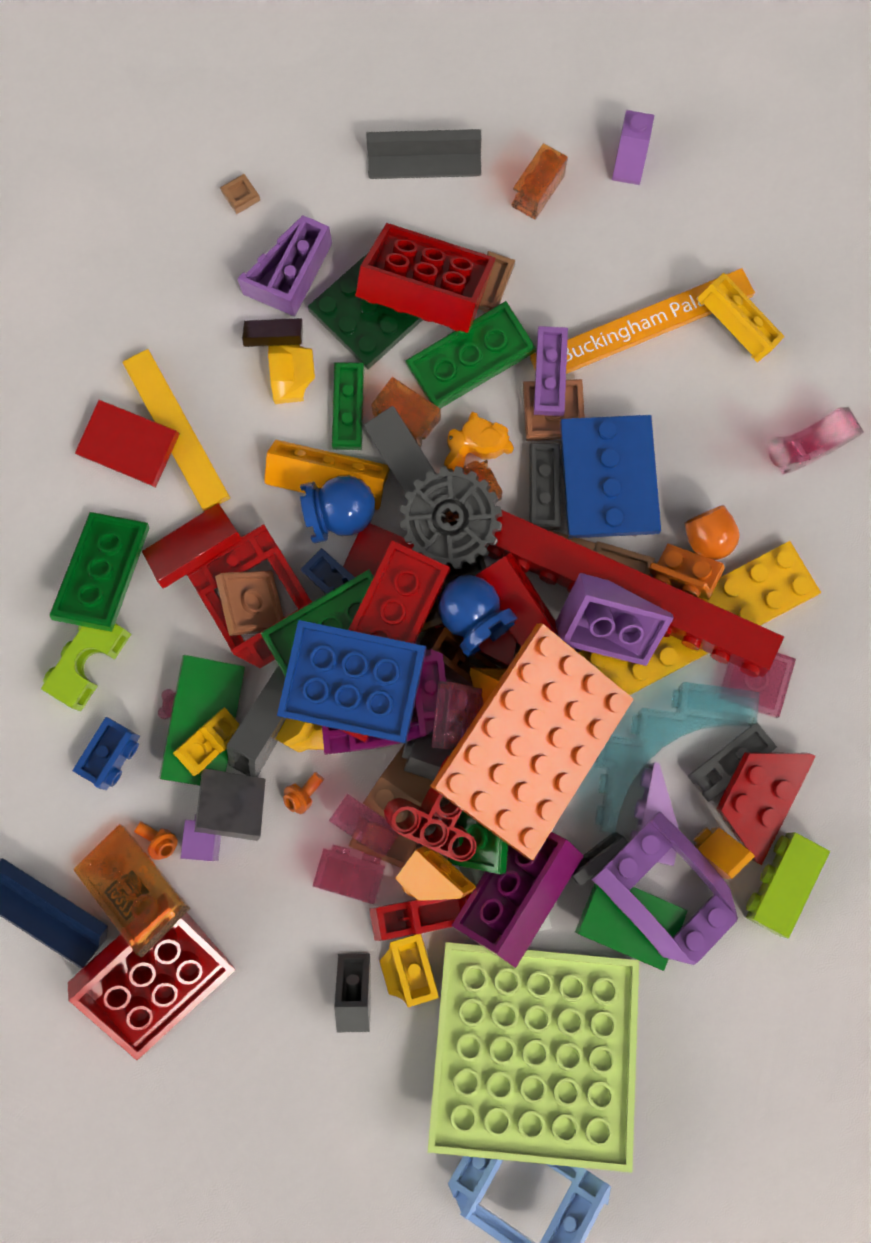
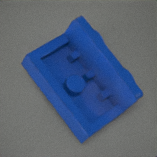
[72,717,140,790]

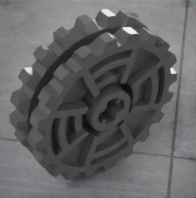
[400,466,503,570]

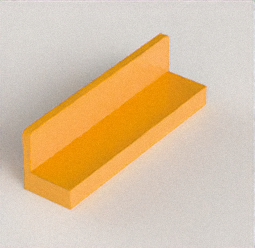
[264,439,390,510]

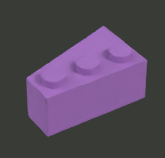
[237,215,332,317]

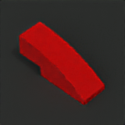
[369,893,471,941]

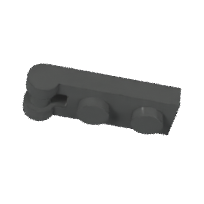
[688,722,777,801]

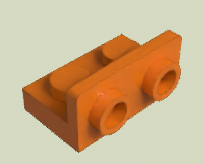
[649,543,725,600]

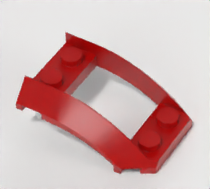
[187,524,312,668]

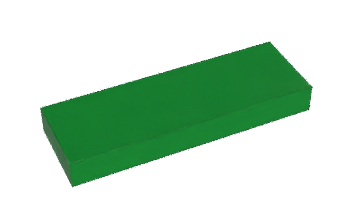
[332,362,364,450]

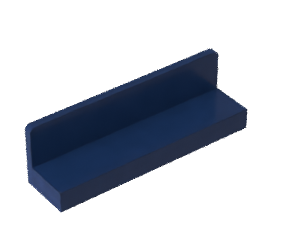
[0,858,108,968]

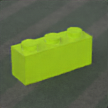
[745,832,830,939]

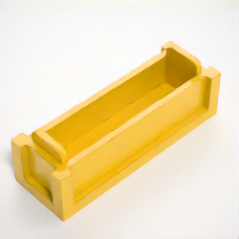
[697,273,785,363]

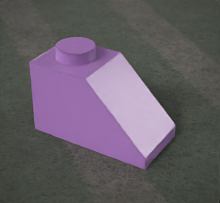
[612,110,655,185]

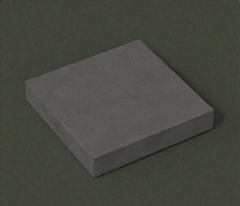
[194,769,266,841]

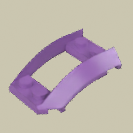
[592,811,738,965]

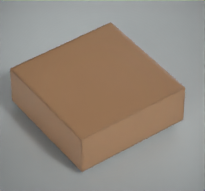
[220,174,260,215]

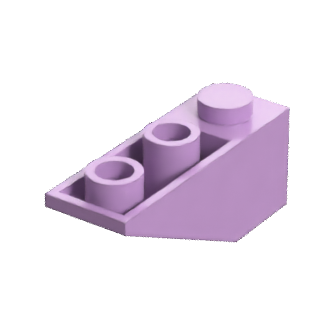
[628,762,679,866]

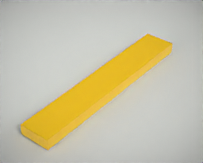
[122,349,231,512]

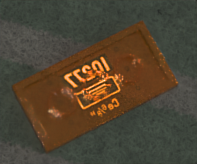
[73,824,191,957]

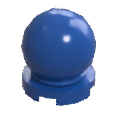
[300,475,375,544]
[438,575,518,657]

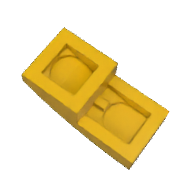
[173,707,240,776]

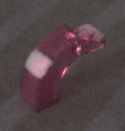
[766,407,864,475]

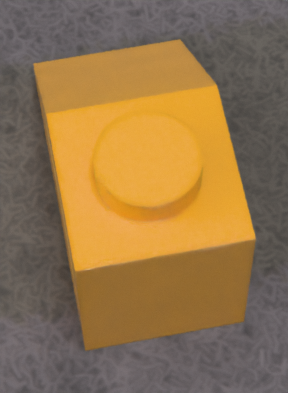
[693,827,755,879]
[395,846,476,901]

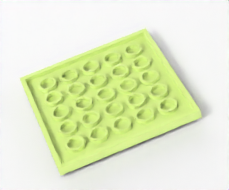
[427,942,639,1173]

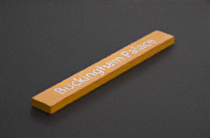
[530,268,755,374]

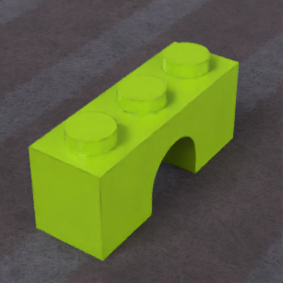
[41,624,131,712]

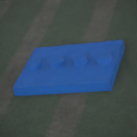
[560,415,661,539]
[277,620,427,744]

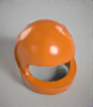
[684,505,739,560]

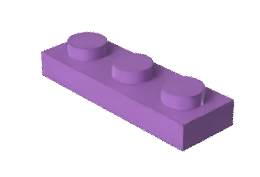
[534,326,568,416]

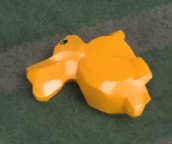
[444,412,514,472]

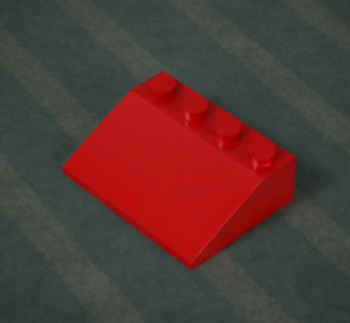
[355,223,496,333]
[67,893,235,1060]

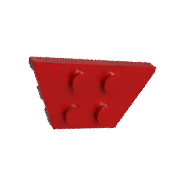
[716,752,816,865]

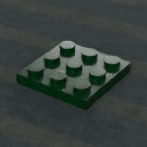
[307,253,423,370]

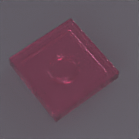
[717,653,796,718]

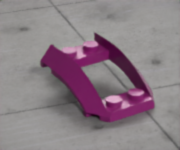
[322,643,450,755]

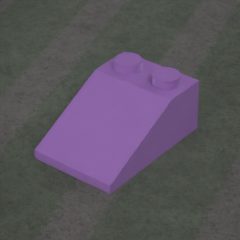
[555,573,674,666]

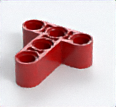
[384,755,477,862]

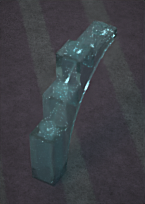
[594,682,760,833]

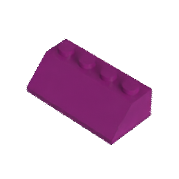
[451,832,584,968]

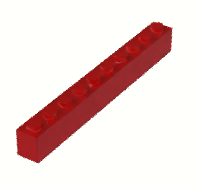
[487,510,784,677]

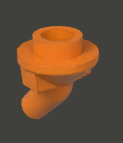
[283,772,324,814]
[134,821,178,860]

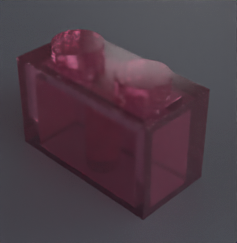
[312,844,387,904]

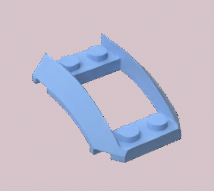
[448,1156,611,1243]

